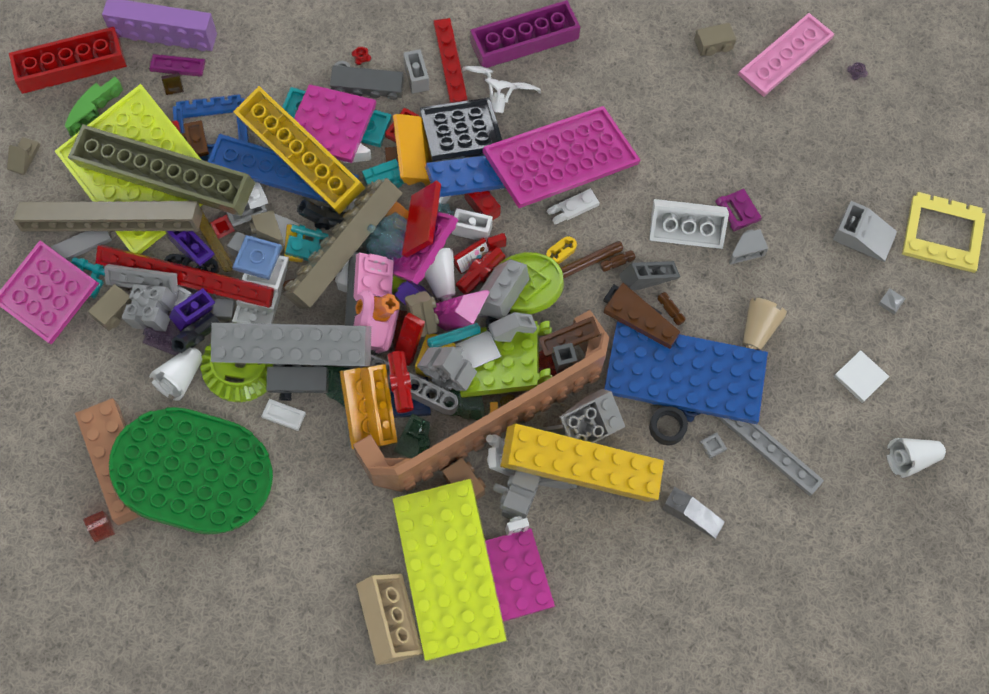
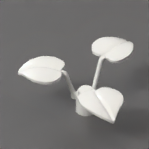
[461,66,541,113]

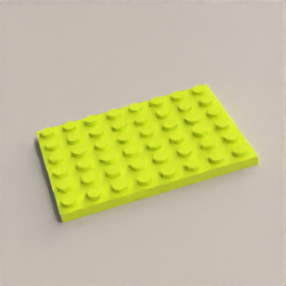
[55,84,202,254]

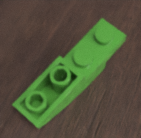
[65,77,123,137]

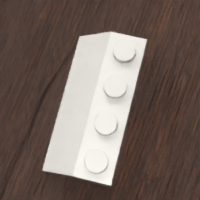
[649,199,729,249]

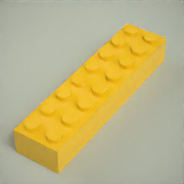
[233,86,365,215]
[500,424,664,502]

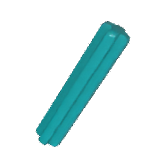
[427,323,481,348]

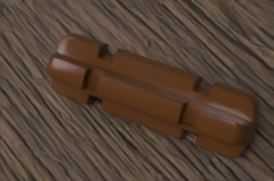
[600,250,636,272]
[657,292,686,326]

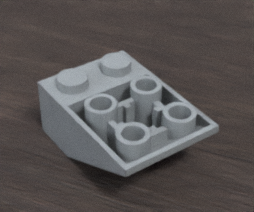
[833,201,897,262]
[560,389,625,443]

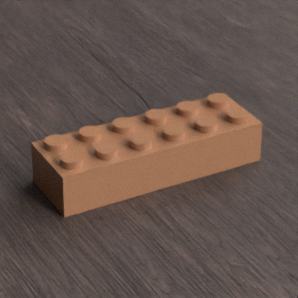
[75,398,140,526]

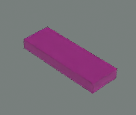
[149,54,205,77]

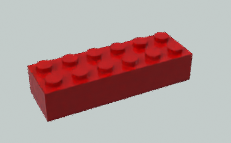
[9,26,127,94]

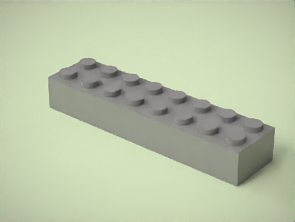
[211,323,371,366]

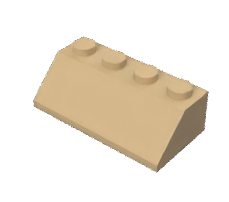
[356,574,423,665]

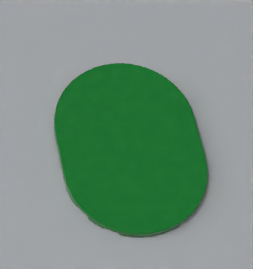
[109,407,273,534]

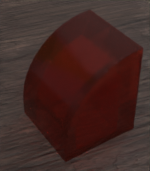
[83,510,115,542]

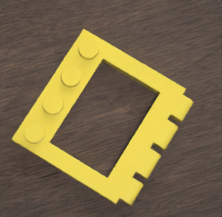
[902,192,986,273]

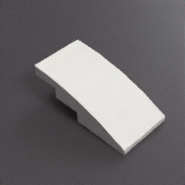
[232,255,289,324]

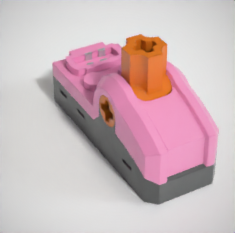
[345,253,399,356]

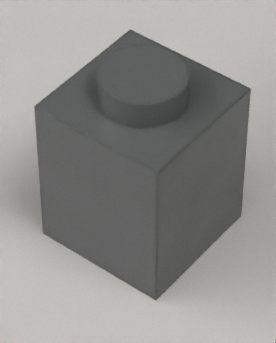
[552,343,578,374]

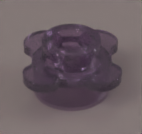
[847,62,868,80]

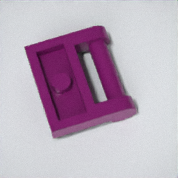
[715,189,762,232]

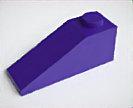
[165,231,215,266]

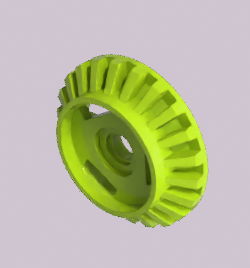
[200,343,273,402]

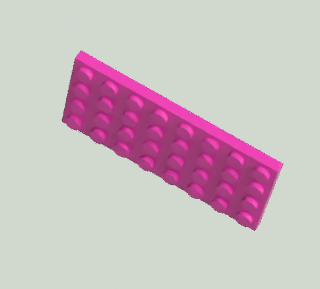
[482,106,640,208]

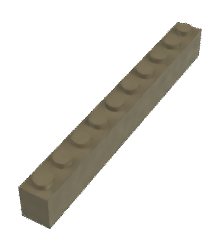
[13,201,203,231]

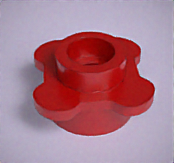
[352,47,372,65]

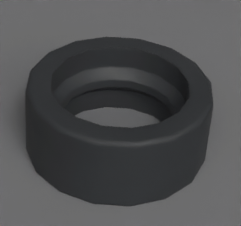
[649,406,688,446]

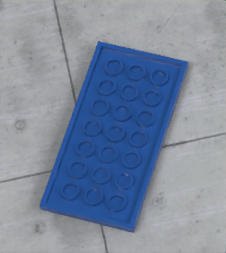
[604,322,768,424]

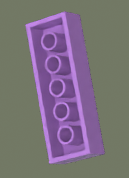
[102,0,217,51]

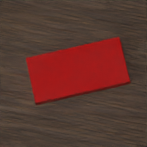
[402,180,441,258]

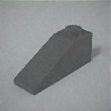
[619,261,680,290]

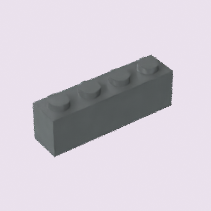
[330,65,404,100]

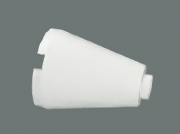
[425,248,455,302]
[149,347,202,401]
[887,438,946,478]

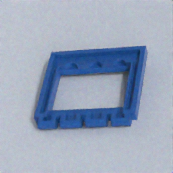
[173,94,249,161]

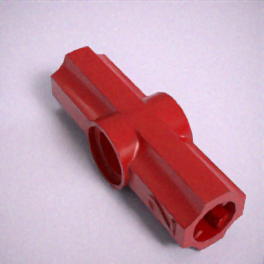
[456,246,505,295]
[387,351,414,413]

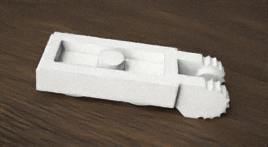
[547,188,599,224]

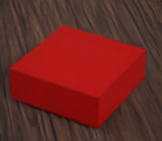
[487,233,507,250]

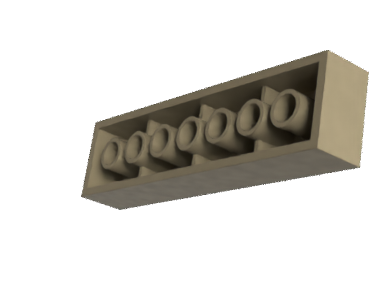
[283,178,403,309]

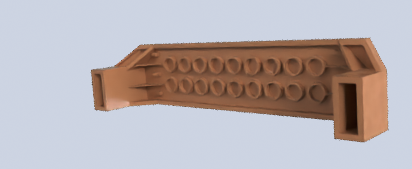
[353,310,609,492]

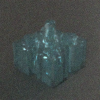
[366,212,407,260]

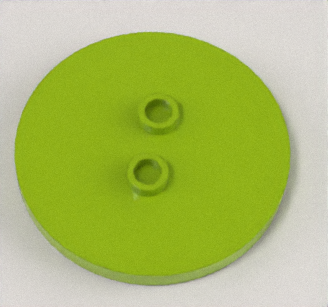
[491,252,564,314]

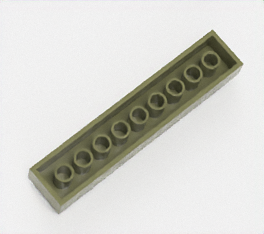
[68,125,255,216]

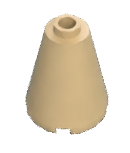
[743,298,787,350]

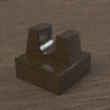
[162,73,184,95]

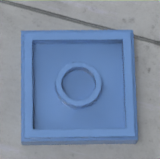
[232,235,282,280]

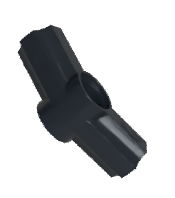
[297,199,346,230]
[171,312,220,353]

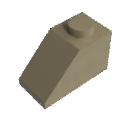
[249,210,284,251]

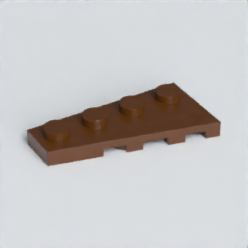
[603,283,680,349]

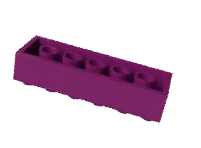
[470,0,580,68]

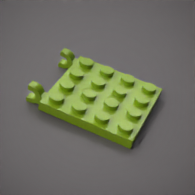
[460,321,553,397]

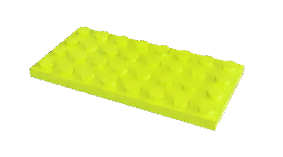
[393,479,507,661]

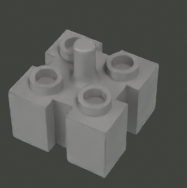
[121,284,178,332]
[417,346,477,391]
[493,471,540,519]

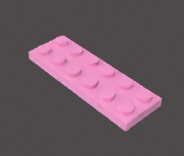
[738,13,834,97]

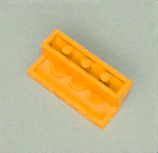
[393,114,432,186]
[340,364,397,449]

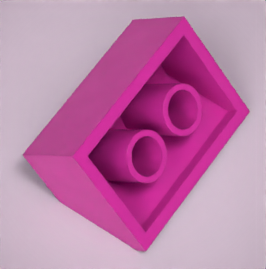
[433,290,490,331]

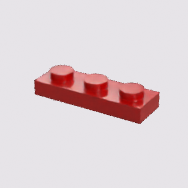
[395,312,425,366]

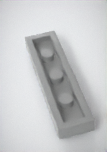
[104,264,178,294]

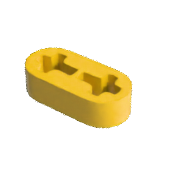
[546,236,577,264]

